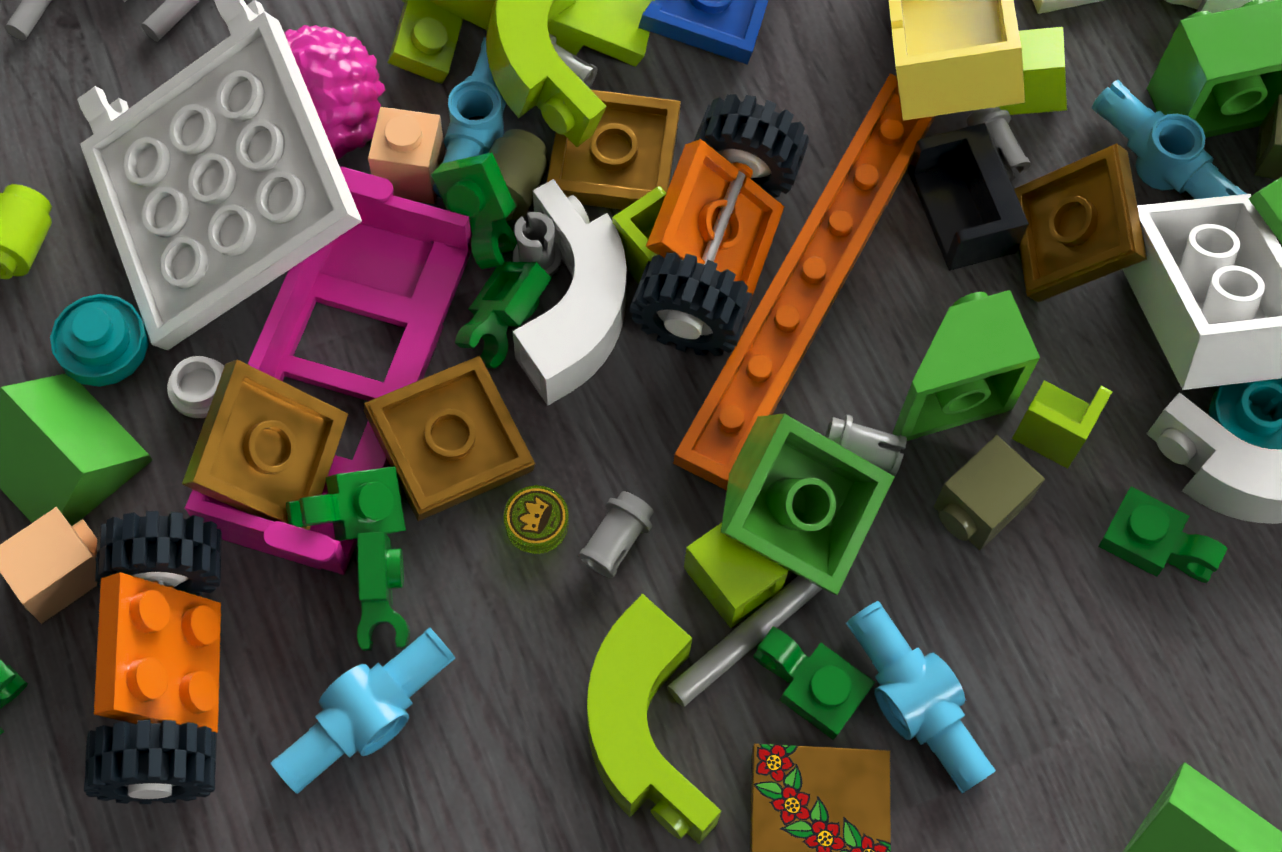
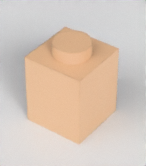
[368,107,446,204]
[0,507,97,624]

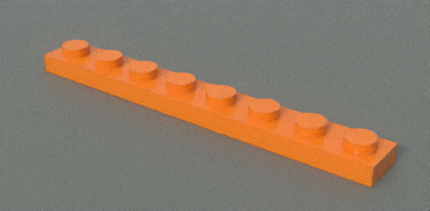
[673,73,936,490]

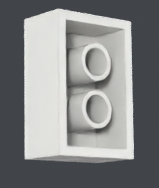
[1122,194,1282,390]

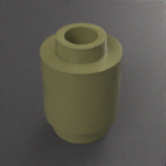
[489,129,548,221]

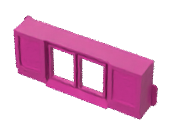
[185,167,472,575]

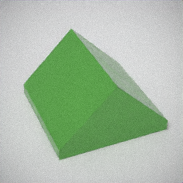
[0,373,152,526]
[1123,762,1282,852]

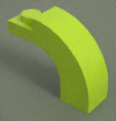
[486,0,607,147]
[587,594,721,844]

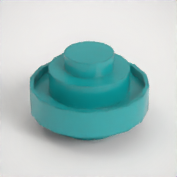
[50,294,149,387]
[1209,378,1282,449]

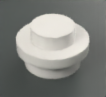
[167,356,224,418]

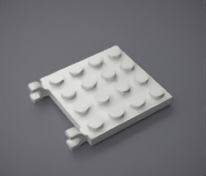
[77,0,362,350]

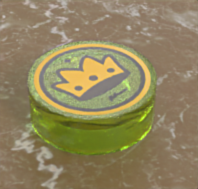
[504,485,569,554]

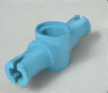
[433,37,506,198]
[1092,80,1247,199]
[846,601,996,794]
[270,627,456,794]

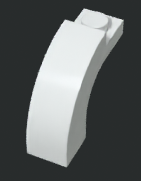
[513,179,627,406]
[1147,392,1282,524]

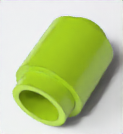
[0,184,52,279]

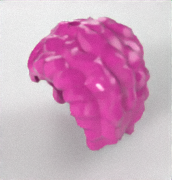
[284,25,386,159]

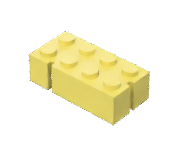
[889,0,1025,121]

